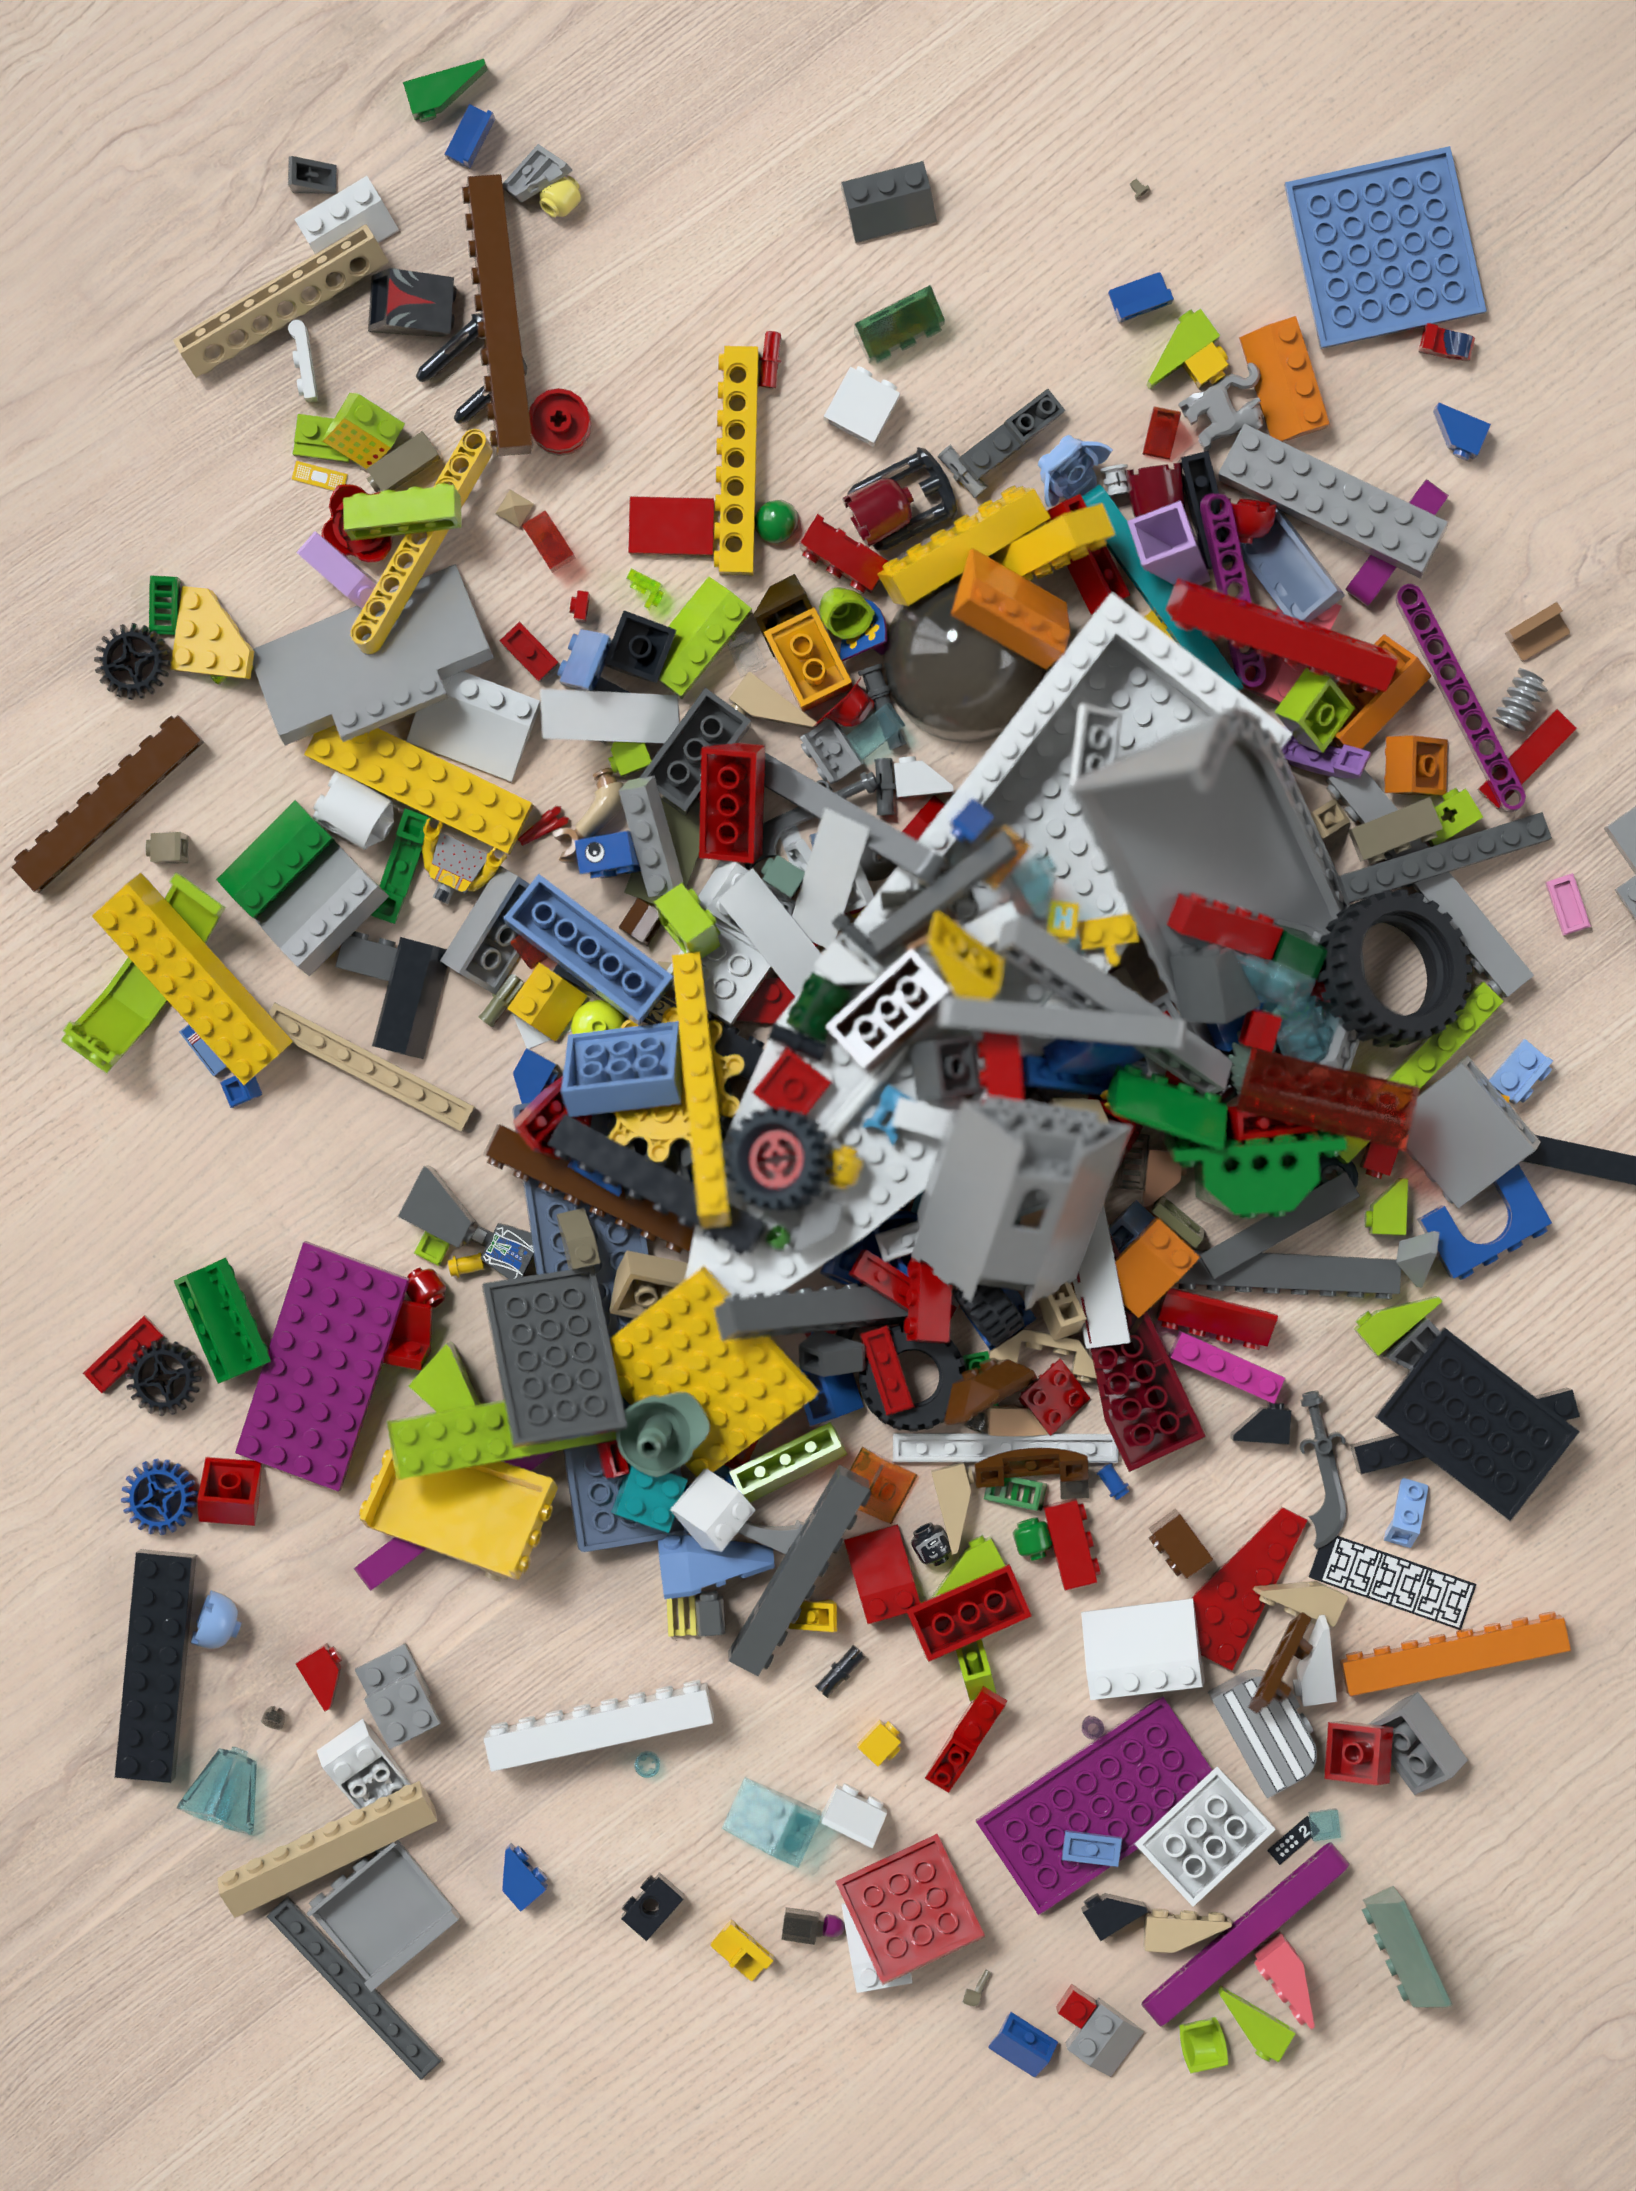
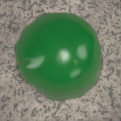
[755,499,799,543]

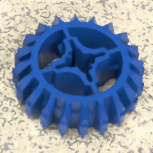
[121,1458,198,1535]

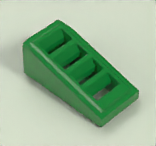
[149,575,181,635]
[984,1477,1047,1511]

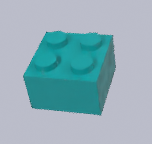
[611,1463,688,1533]

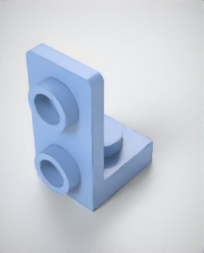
[1384,1478,1428,1548]

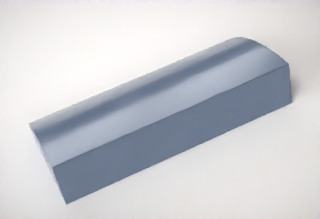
[1239,509,1346,622]

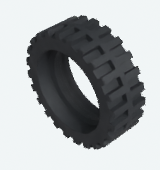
[1317,889,1472,1048]

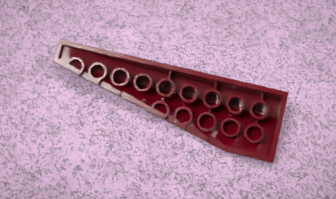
[1077,1231,1206,1472]

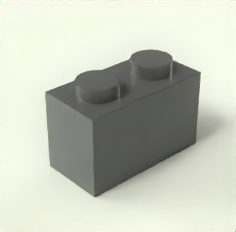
[336,931,397,981]

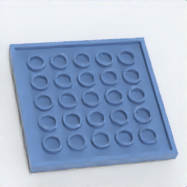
[1284,146,1486,349]

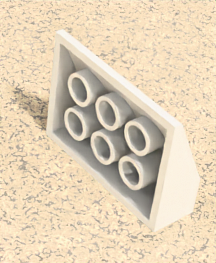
[406,671,541,782]
[1081,1598,1205,1700]
[1135,1767,1276,1907]

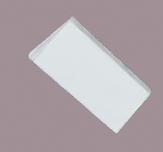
[1068,704,1123,794]

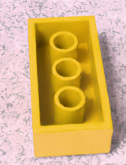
[993,503,1115,581]

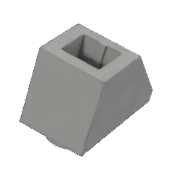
[790,1195,843,1251]

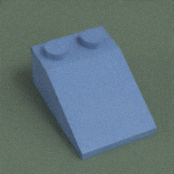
[557,629,612,691]

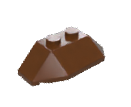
[945,1358,1038,1426]

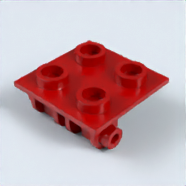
[1018,1358,1091,1436]

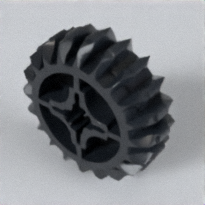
[94,623,171,700]
[125,1339,203,1416]

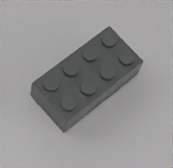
[640,688,751,816]

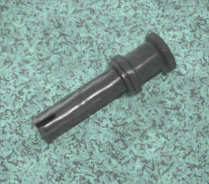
[858,663,907,750]

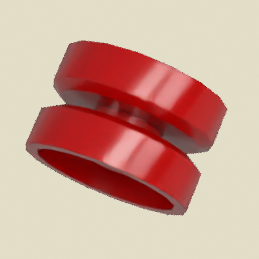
[529,388,592,456]

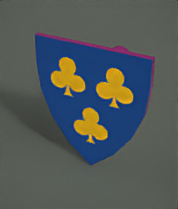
[840,598,888,662]

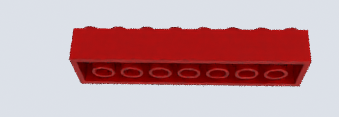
[1166,578,1399,693]

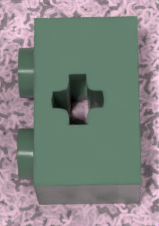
[761,855,805,899]

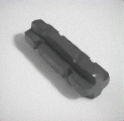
[832,913,879,959]

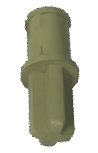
[478,974,524,1027]

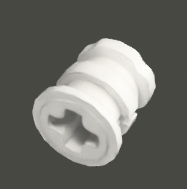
[1100,464,1129,496]

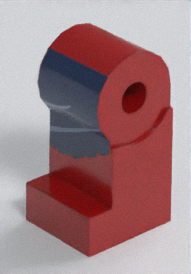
[1418,323,1475,361]

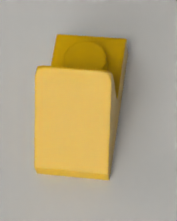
[789,1599,837,1632]

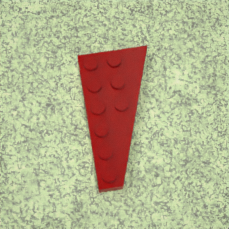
[1191,1506,1308,1671]

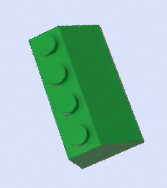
[216,800,335,919]

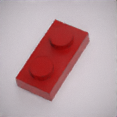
[499,621,559,682]

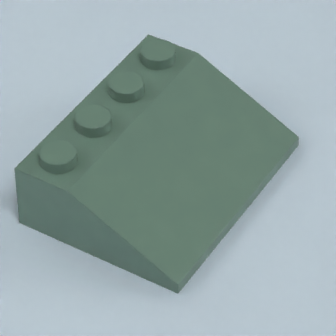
[1361,1886,1452,2007]

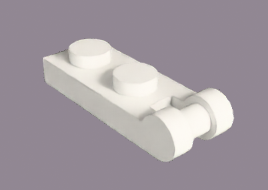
[288,320,319,403]

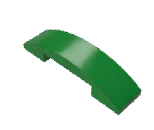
[370,808,432,924]

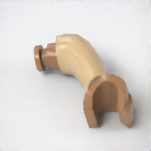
[552,768,624,863]

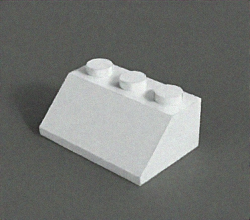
[294,176,399,254]

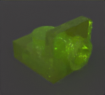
[626,568,665,611]

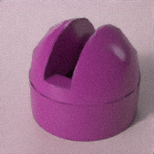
[822,1914,844,1938]

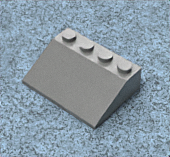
[255,841,389,976]

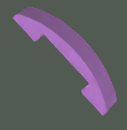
[1281,727,1371,778]

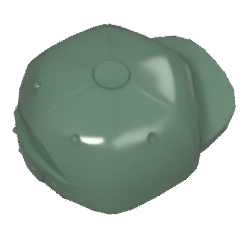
[616,1392,710,1477]

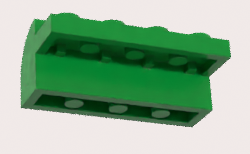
[174,1258,271,1384]

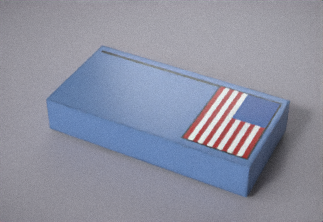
[179,1024,227,1076]

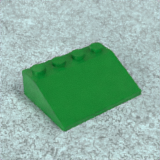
[1106,1064,1227,1150]

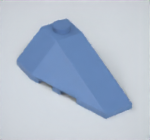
[658,1535,775,1599]

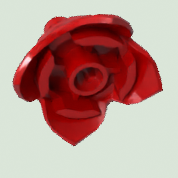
[321,484,393,563]

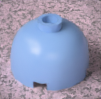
[191,1590,241,1649]

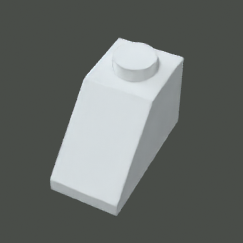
[893,756,954,799]
[814,933,885,983]

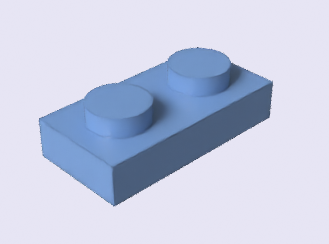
[1062,1830,1122,1867]

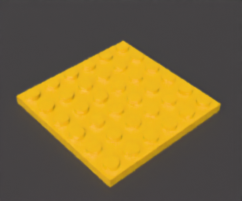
[609,1265,819,1477]

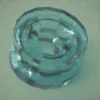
[635,1751,660,1778]

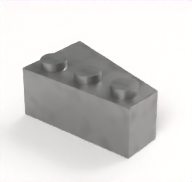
[1384,1317,1440,1370]

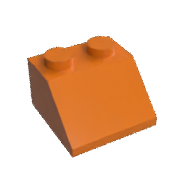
[1384,735,1448,796]

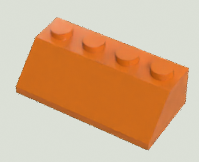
[1239,316,1330,442]
[1332,634,1432,749]

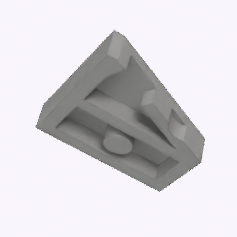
[502,144,572,203]

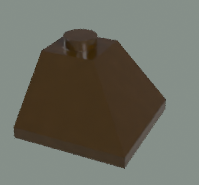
[753,574,812,657]

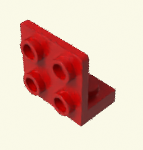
[383,1300,432,1370]

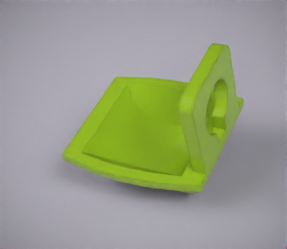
[1179,2017,1228,2074]

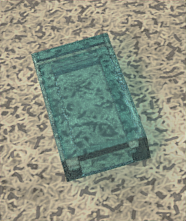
[847,703,905,759]

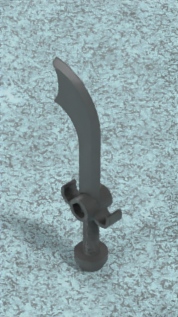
[744,771,879,870]
[1300,1390,1346,1549]

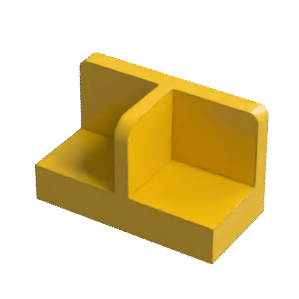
[710,1919,774,1981]

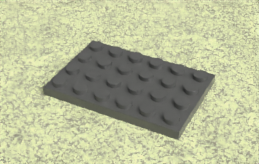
[482,1266,627,1448]

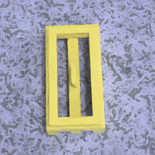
[667,1595,697,1637]

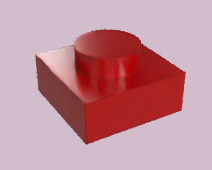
[569,590,590,623]

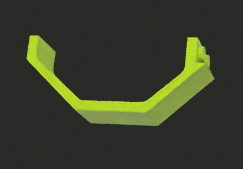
[61,873,226,1073]

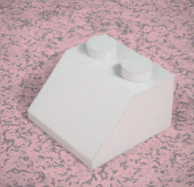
[670,1468,755,1552]
[821,1783,887,1848]

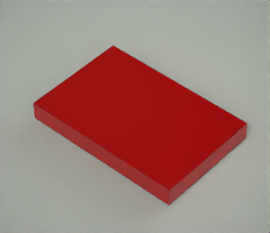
[628,496,714,556]

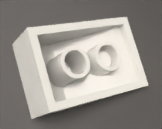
[841,1903,912,1993]

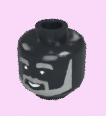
[911,1522,951,1566]

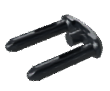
[416,313,528,424]
[847,447,958,551]

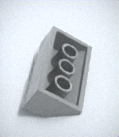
[440,866,530,994]

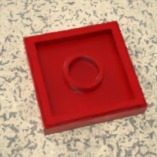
[752,1047,832,1115]

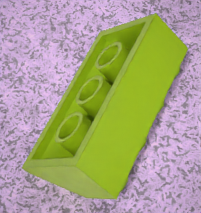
[658,576,752,699]

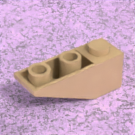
[1253,1581,1348,1628]
[1143,1909,1232,1953]

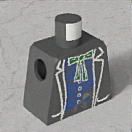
[471,1223,534,1279]

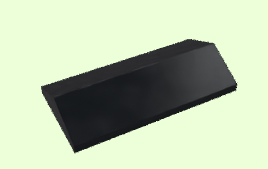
[372,937,448,1059]

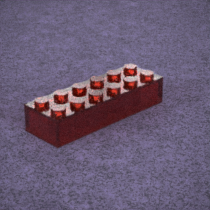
[1236,1048,1420,1150]

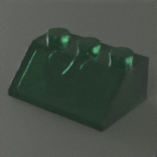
[854,285,945,364]

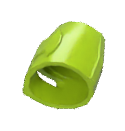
[819,587,875,639]

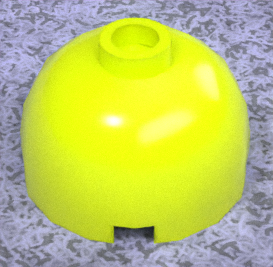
[571,999,626,1034]

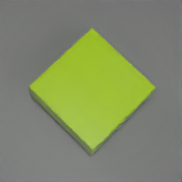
[414,1231,450,1266]

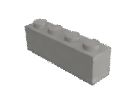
[619,776,684,897]

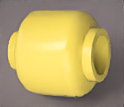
[539,176,581,217]

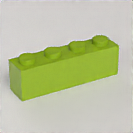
[343,483,462,541]
[729,1422,848,1503]

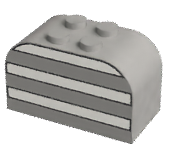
[1208,1669,1317,1799]

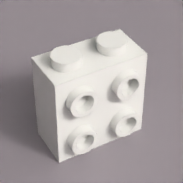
[824,366,900,447]

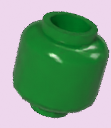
[1013,1517,1053,1561]

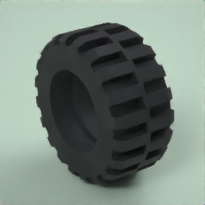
[859,1323,966,1432]

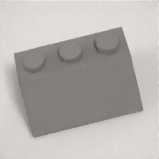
[1369,1692,1468,1795]

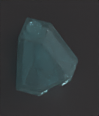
[177,1747,257,1835]

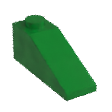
[403,58,488,122]

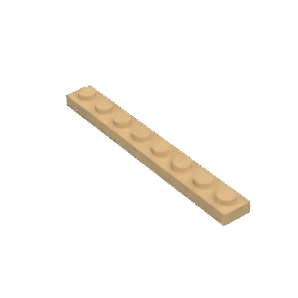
[269,1002,475,1132]

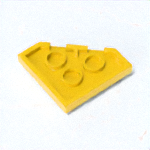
[170,586,254,680]

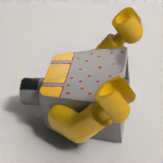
[422,818,507,904]

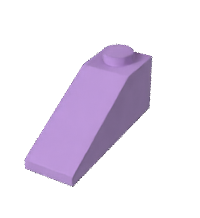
[297,531,378,609]

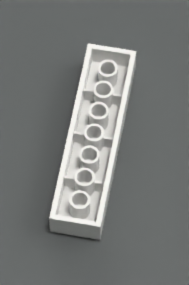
[483,1680,714,1772]

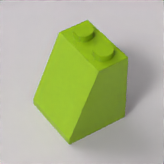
[408,1341,480,1412]

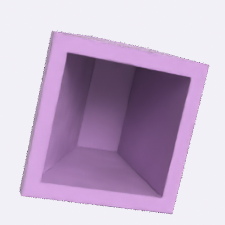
[1127,501,1211,585]

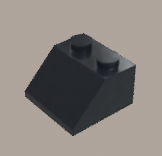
[604,610,677,683]

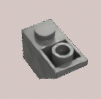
[799,1331,866,1377]

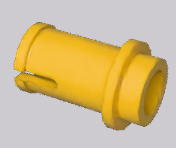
[448,1252,485,1278]

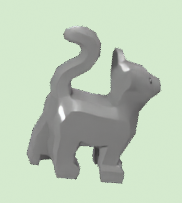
[1178,363,1263,451]

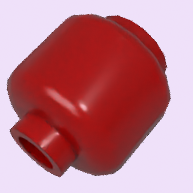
[406,1268,446,1309]

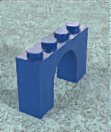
[1417,1164,1552,1280]

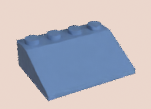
[561,1021,682,1117]

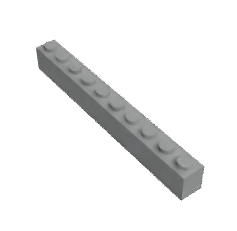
[1326,769,1534,997]
[995,915,1232,1095]

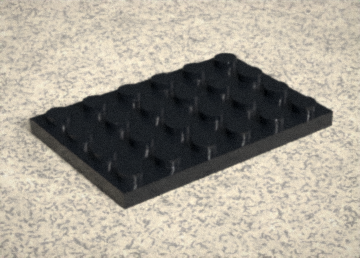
[1374,1327,1580,1522]

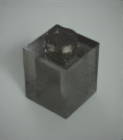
[781,1907,824,1945]

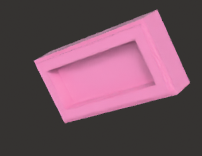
[1545,873,1591,936]

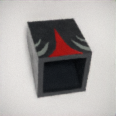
[368,268,457,337]

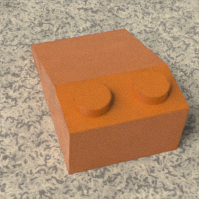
[1115,1217,1200,1318]

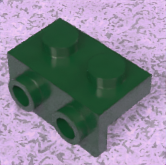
[786,972,851,1043]

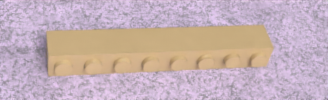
[217,1781,437,1918]

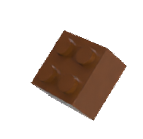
[1148,1509,1213,1579]

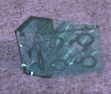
[722,1777,822,1868]

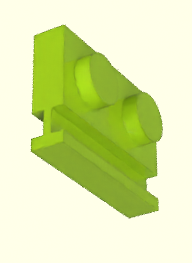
[292,414,350,463]

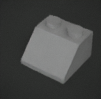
[1065,1997,1144,2077]

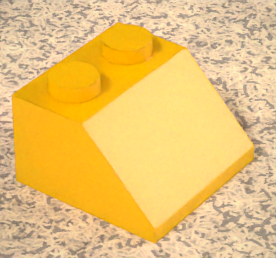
[507,962,587,1042]

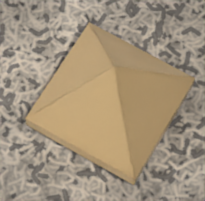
[496,489,534,528]

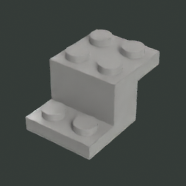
[355,1643,441,1749]

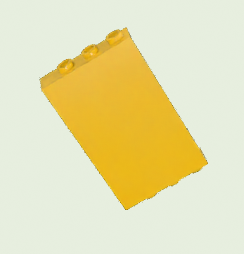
[359,1447,558,1580]

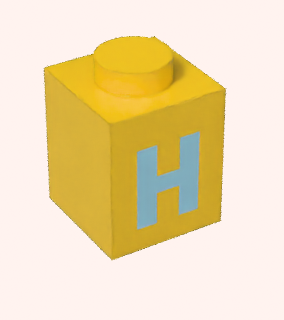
[1046,900,1080,944]

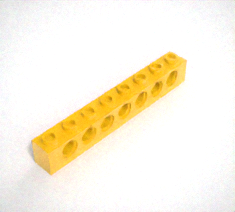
[714,346,759,576]

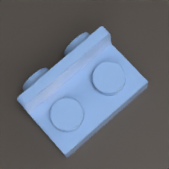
[1489,1039,1553,1104]

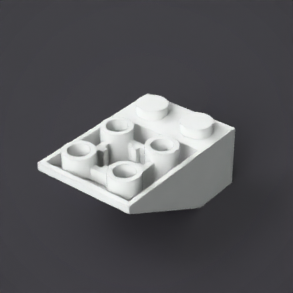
[698,860,796,937]
[317,1719,411,1809]

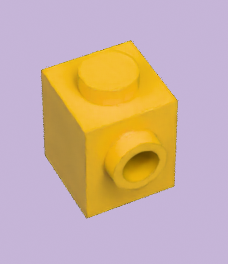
[1183,342,1229,389]
[857,1720,901,1767]

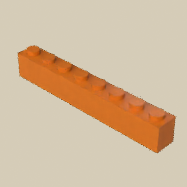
[1340,1611,1571,1696]

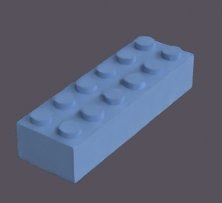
[504,874,674,1026]

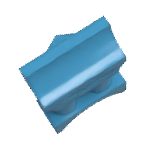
[862,1084,917,1145]

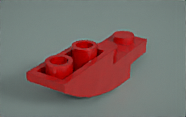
[925,1686,1007,1793]

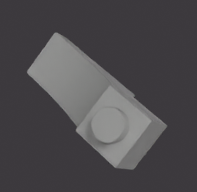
[738,1519,807,1554]

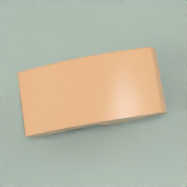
[988,1404,1048,1436]

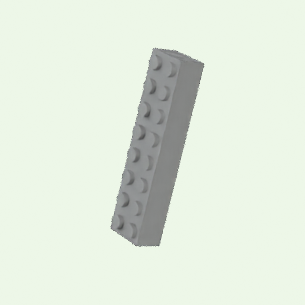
[1218,424,1448,579]

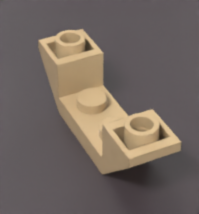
[989,1328,1096,1383]

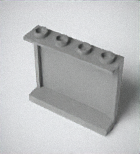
[1387,1056,1540,1209]
[307,1840,460,1992]

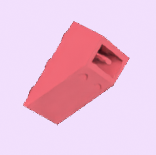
[1254,1932,1315,2030]

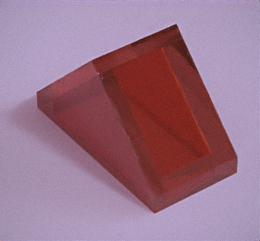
[1142,406,1181,460]

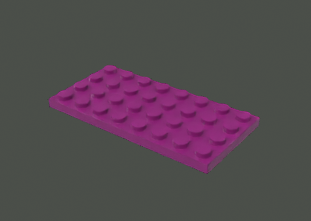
[235,1241,410,1491]
[975,1695,1212,1915]

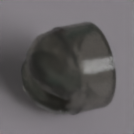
[964,1412,988,1434]
[261,1706,286,1730]

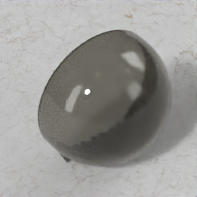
[883,573,1058,743]

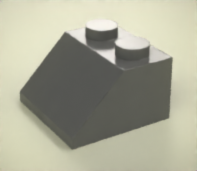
[909,1035,981,1101]

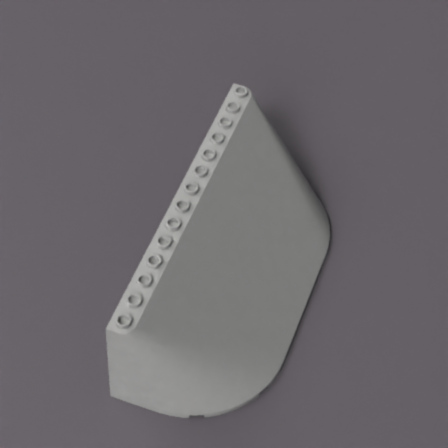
[1071,708,1365,1098]

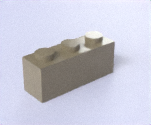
[1348,797,1443,864]

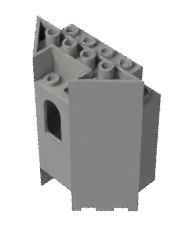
[911,1096,1131,1310]

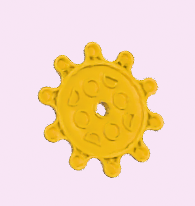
[597,1007,744,1163]

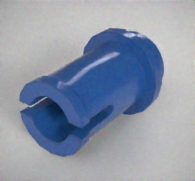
[1096,1463,1130,1500]

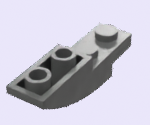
[958,389,1065,481]

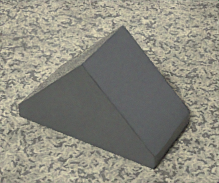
[288,156,337,194]

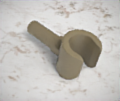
[963,1970,991,2006]

